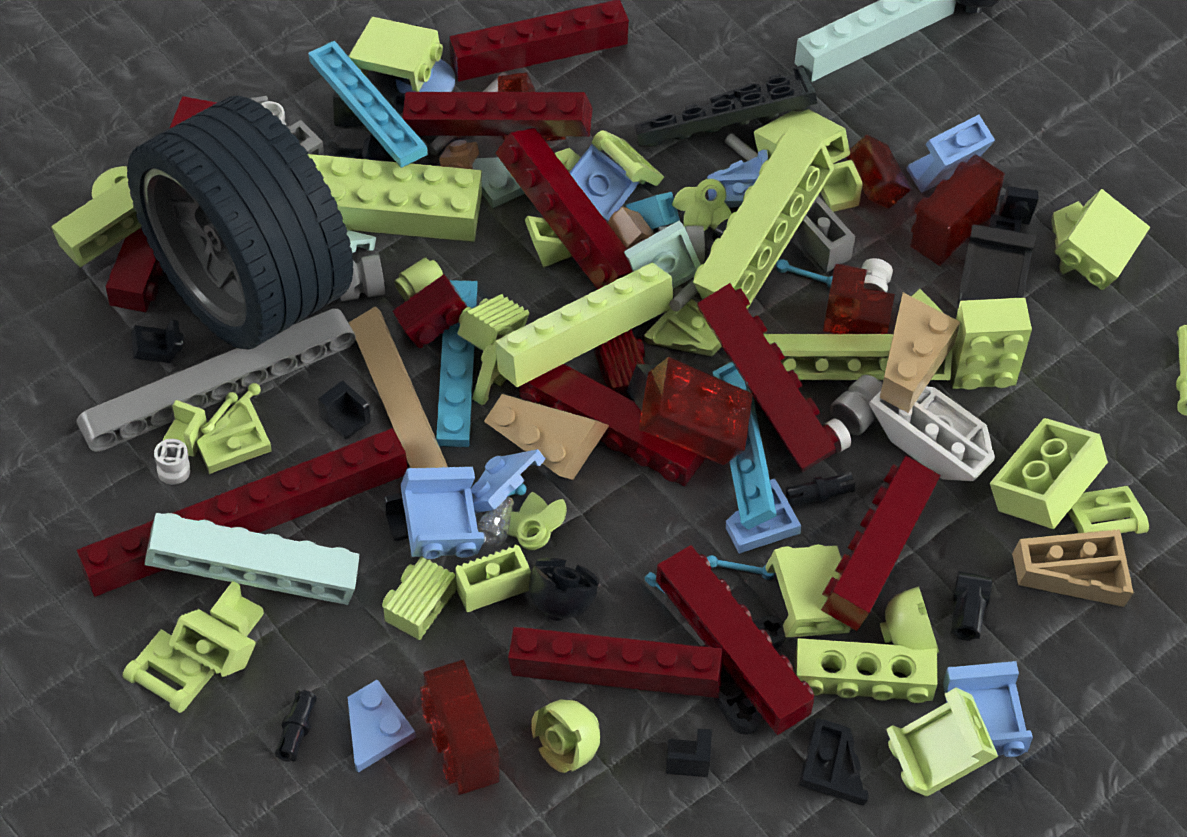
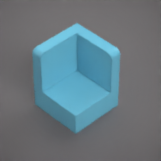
[626,192,680,229]

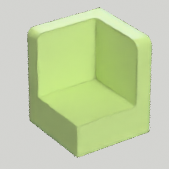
[820,160,862,212]
[163,400,207,457]
[210,581,264,636]

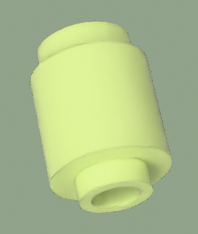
[394,258,443,301]

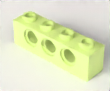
[794,638,937,703]

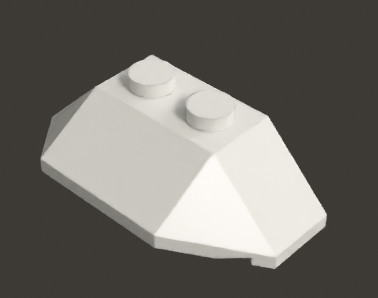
[869,386,995,481]

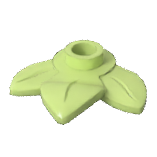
[672,179,731,231]
[502,492,567,550]

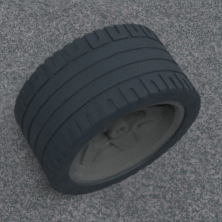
[127,96,354,350]

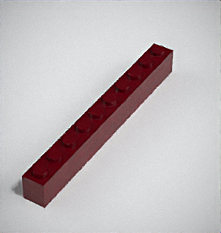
[77,428,407,597]

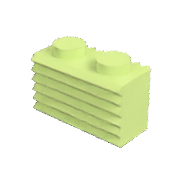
[457,294,529,351]
[455,545,531,612]
[382,557,456,640]
[169,609,256,677]

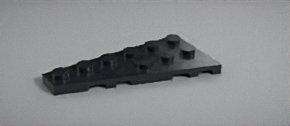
[635,65,818,147]

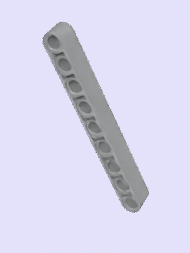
[77,309,356,452]

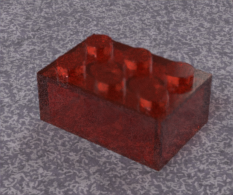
[910,154,1005,266]
[639,357,753,465]
[419,659,499,795]

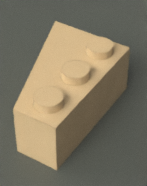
[880,293,960,413]
[484,394,609,480]
[1012,529,1133,607]

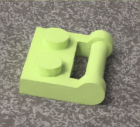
[592,130,664,186]
[1067,486,1149,534]
[122,629,216,713]

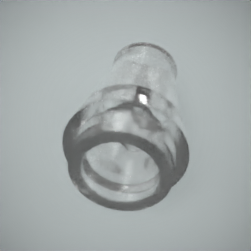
[477,496,514,546]

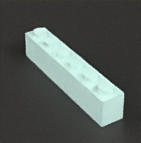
[795,0,956,82]
[145,513,360,605]

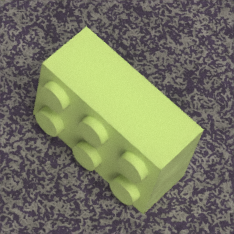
[951,298,1032,390]
[990,418,1108,529]

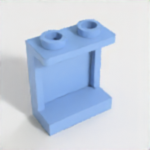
[906,115,995,193]
[401,467,485,559]
[943,661,1033,757]

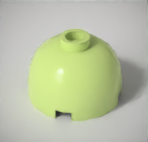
[880,587,939,653]
[532,699,600,773]

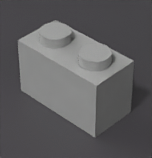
[793,196,855,273]

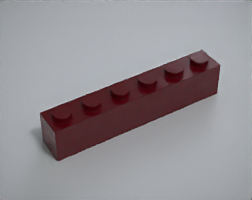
[449,0,629,82]
[402,92,593,137]
[495,128,633,290]
[697,283,838,473]
[519,364,707,487]
[821,456,941,631]
[656,545,815,735]
[508,627,723,698]

